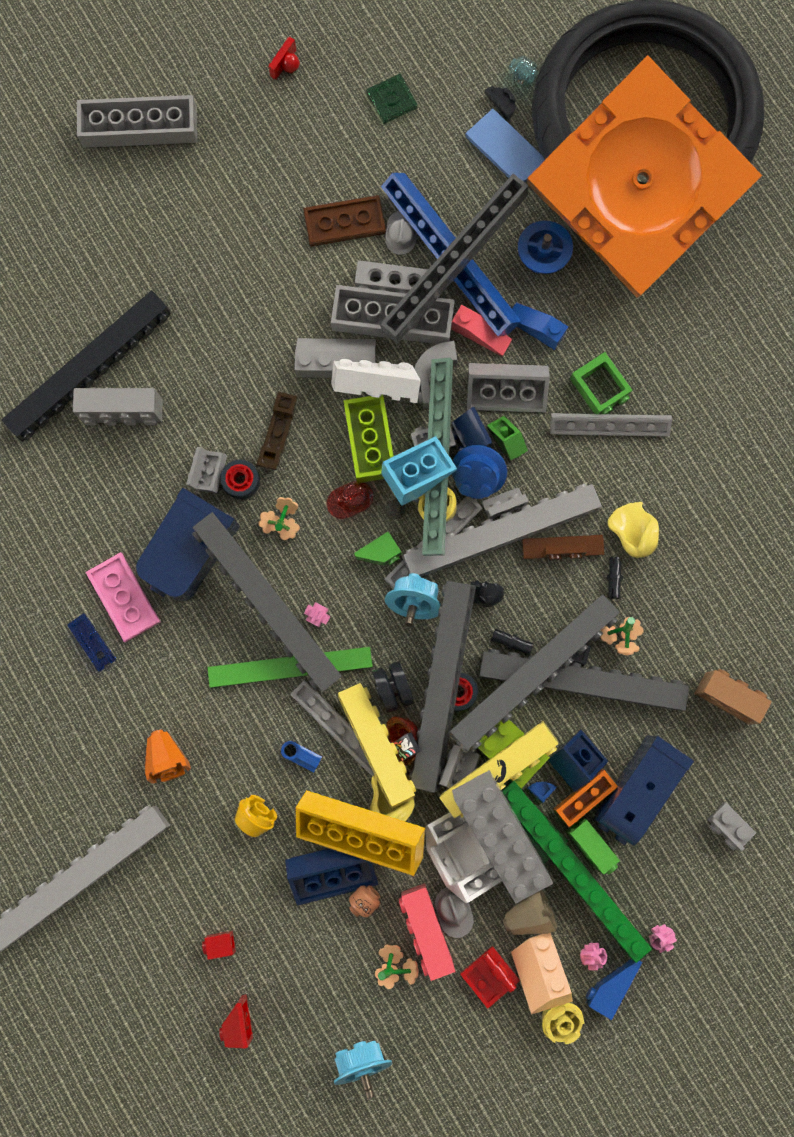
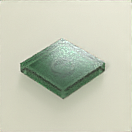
[366,73,418,124]

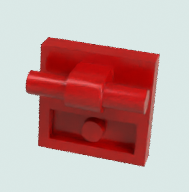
[460,946,520,1009]

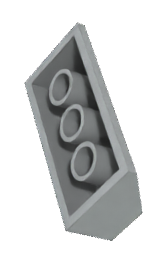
[295,338,376,378]
[467,363,550,412]

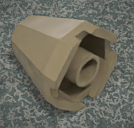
[503,890,558,935]

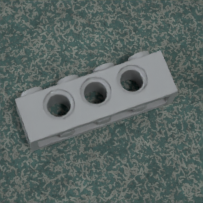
[355,260,428,294]

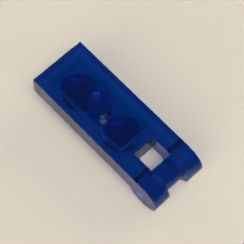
[67,613,117,672]

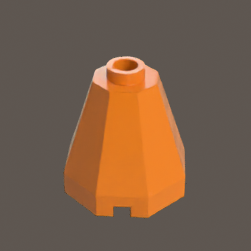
[145,730,191,783]

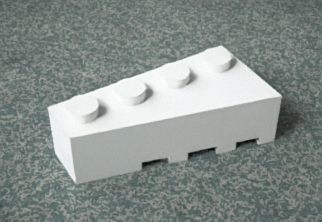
[331,359,421,403]

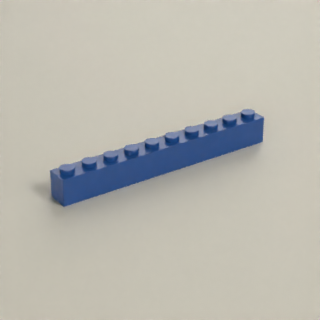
[381,173,522,336]

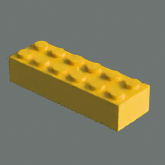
[296,791,425,876]

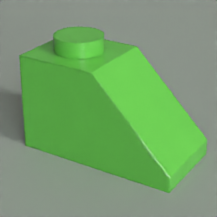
[487,416,528,460]
[354,532,402,566]

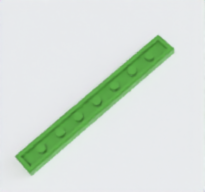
[208,647,373,688]

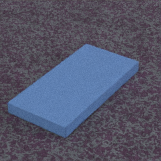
[465,109,545,182]

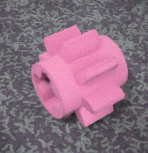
[304,602,330,627]
[649,924,677,953]
[580,943,607,970]

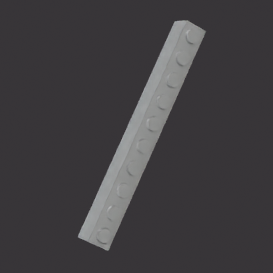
[403,484,602,577]
[0,805,170,953]

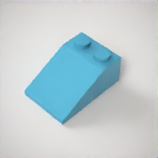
[381,436,457,506]

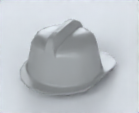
[385,211,417,255]
[435,887,474,938]

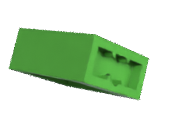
[570,352,633,414]
[565,818,620,875]

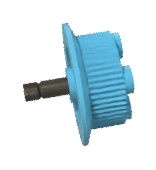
[385,573,441,627]
[334,1041,392,1100]

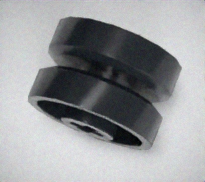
[372,661,415,713]

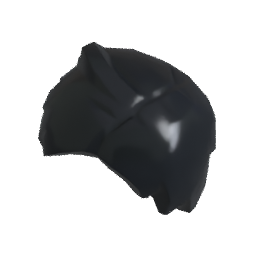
[470,580,504,607]

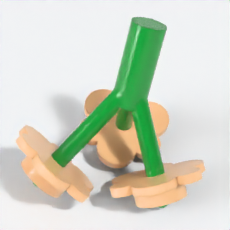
[258,497,300,540]
[600,617,644,655]
[375,945,419,989]

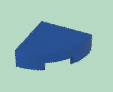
[527,782,557,803]

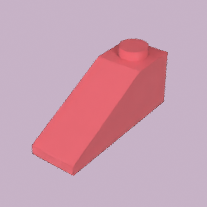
[451,305,512,357]

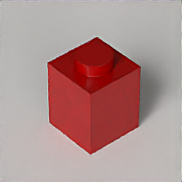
[202,930,236,960]

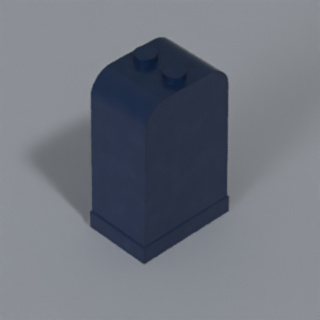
[136,488,240,601]
[594,735,694,846]

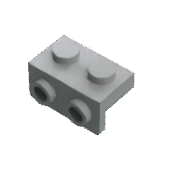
[187,447,227,493]
[439,745,481,788]

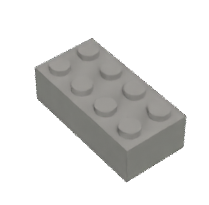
[73,388,163,426]

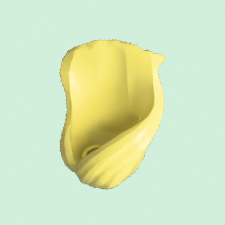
[607,502,659,558]
[370,773,415,822]

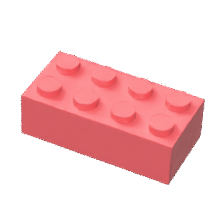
[399,883,455,981]

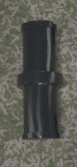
[607,557,623,599]
[491,628,534,655]

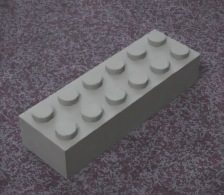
[77,95,198,148]
[331,285,455,344]
[452,770,553,903]

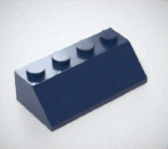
[285,848,378,906]

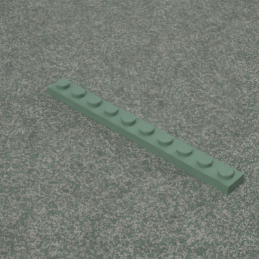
[422,357,453,556]

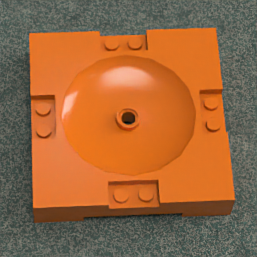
[526,55,762,297]

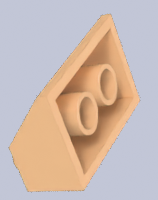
[511,933,573,1015]

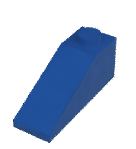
[512,302,569,350]
[586,959,642,1020]

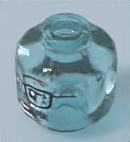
[509,55,538,86]

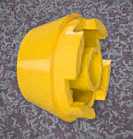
[235,795,277,837]

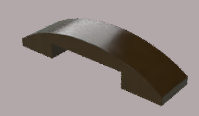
[256,391,297,470]

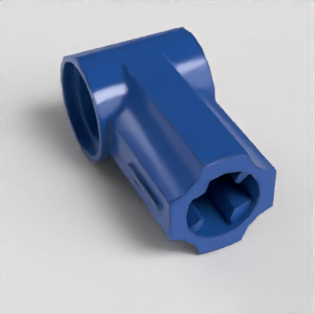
[281,741,322,773]

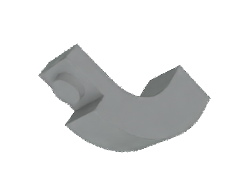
[414,341,457,409]

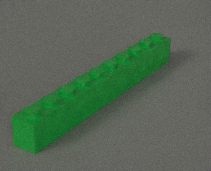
[502,780,652,963]

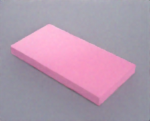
[86,552,161,642]

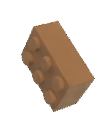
[694,669,772,725]

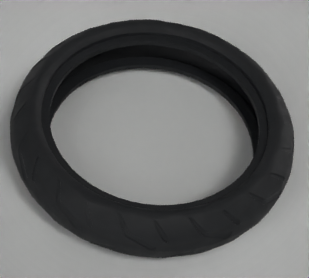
[532,0,764,184]

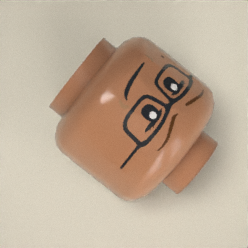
[349,885,380,918]

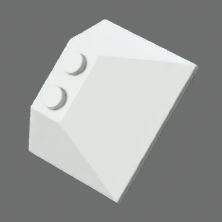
[426,812,502,903]

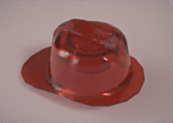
[327,481,373,519]
[386,716,418,766]

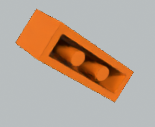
[553,769,618,827]

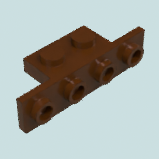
[522,535,605,561]

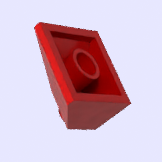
[219,994,253,1049]

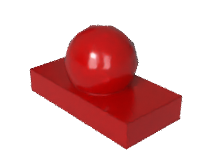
[268,37,300,80]

